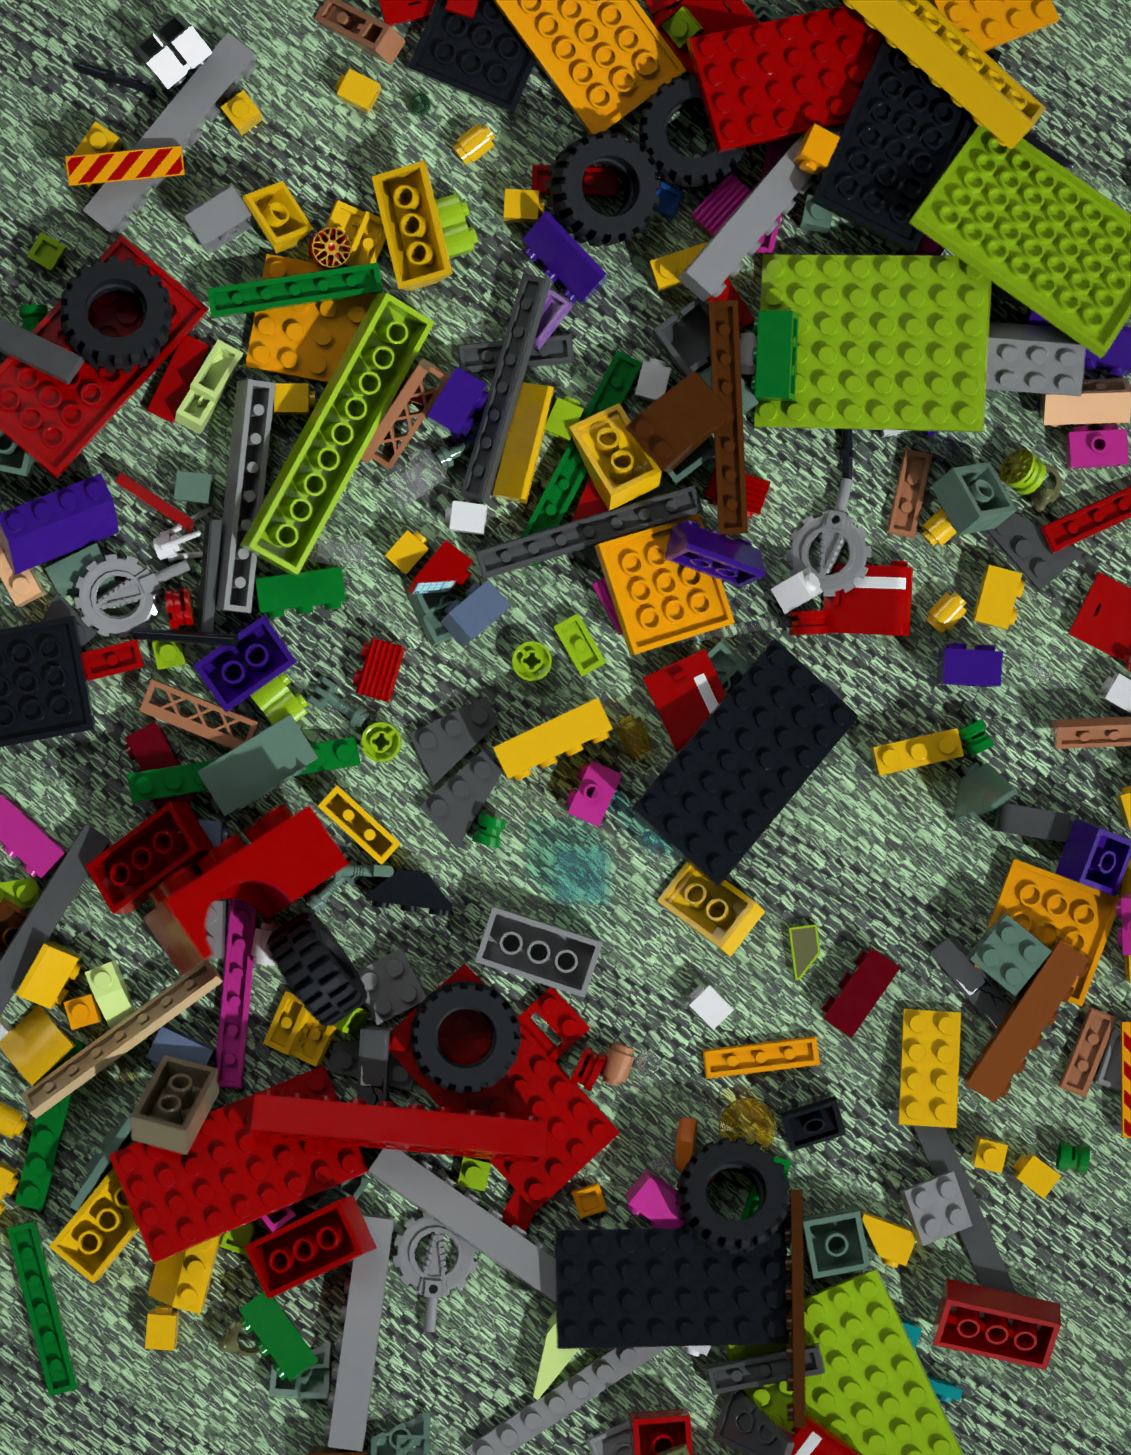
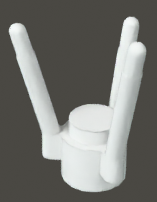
[153,506,213,562]

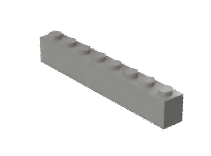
[83,32,257,236]
[678,124,844,302]
[215,379,276,613]
[368,1149,556,1305]
[324,1213,395,1451]

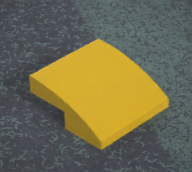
[325,200,386,267]
[263,991,336,1067]
[0,1004,76,1086]

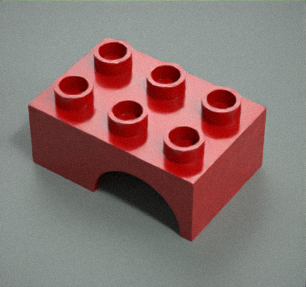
[143,803,349,976]

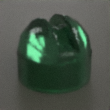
[408,92,431,117]

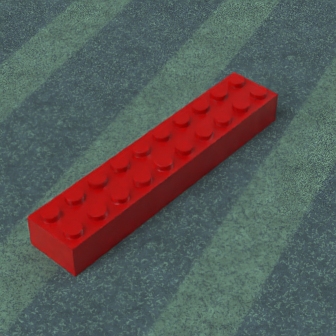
[251,1090,548,1164]

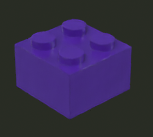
[427,366,489,439]
[936,643,1003,687]
[1055,819,1131,896]

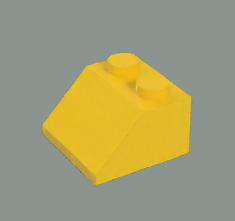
[242,181,314,254]
[16,940,83,1009]

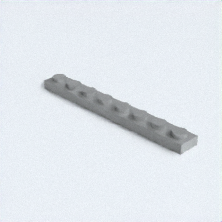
[466,1347,668,1455]

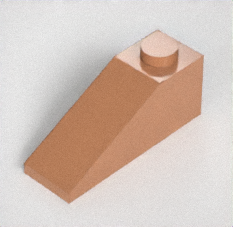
[314,0,406,66]

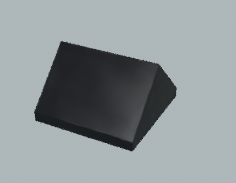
[778,1092,846,1152]

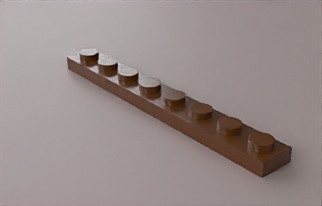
[708,300,748,535]
[785,1190,806,1427]

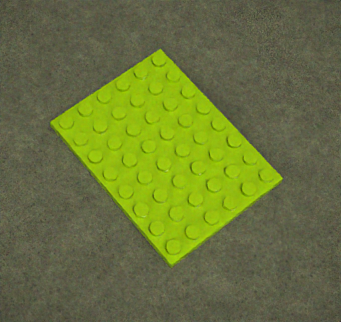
[909,125,1131,358]
[754,254,992,432]
[724,1267,964,1455]

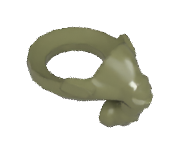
[1029,464,1062,512]
[218,1321,260,1356]

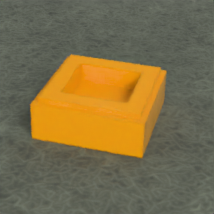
[571,1182,608,1219]

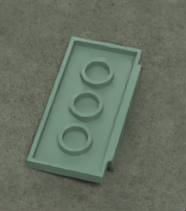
[197,714,318,816]
[69,1113,132,1211]

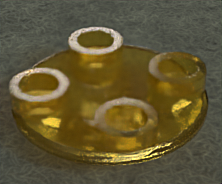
[719,1098,776,1150]

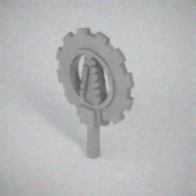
[786,478,872,597]
[74,553,191,638]
[393,1212,479,1332]

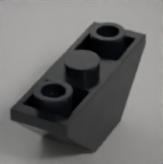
[366,869,453,916]

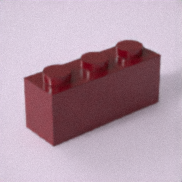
[124,721,199,810]
[821,946,901,1038]

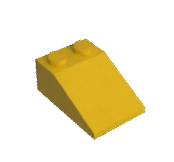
[569,403,662,511]
[657,862,765,957]

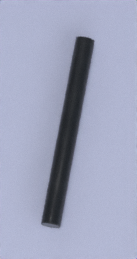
[132,628,239,646]

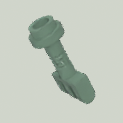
[435,423,480,468]
[306,675,370,729]
[305,852,361,912]
[331,864,394,881]

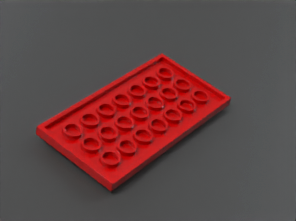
[687,5,884,153]
[0,235,209,479]
[389,963,620,1211]
[108,1065,368,1264]

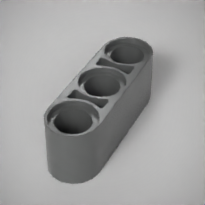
[993,803,1079,843]

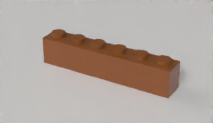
[964,936,1090,1103]

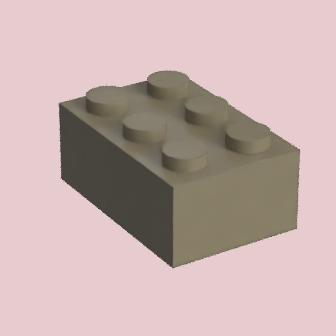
[130,1055,219,1155]

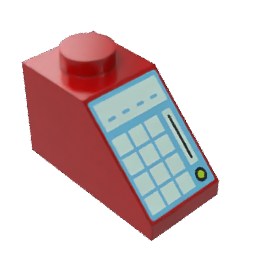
[407,540,473,594]

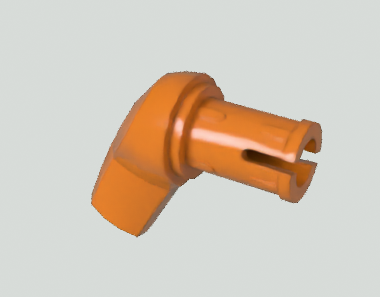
[675,1118,718,1187]

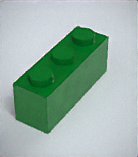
[751,310,799,401]
[255,567,347,619]
[238,1291,319,1382]

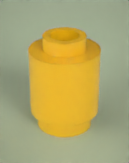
[452,123,495,165]
[921,507,957,547]
[925,592,967,635]
[0,1101,27,1139]

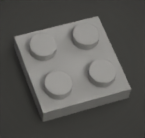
[357,948,427,1025]
[900,1171,972,1246]

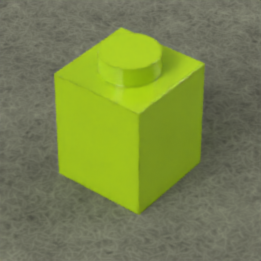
[544,396,584,443]

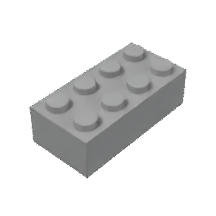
[986,322,1086,397]
[475,905,603,998]

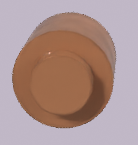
[600,1041,635,1086]

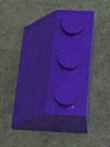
[522,211,607,306]
[664,520,765,587]
[193,615,297,713]

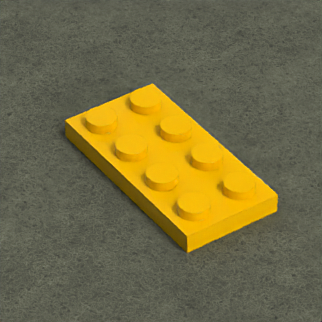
[898,1009,961,1128]

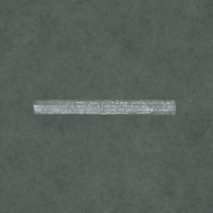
[676,615,789,645]

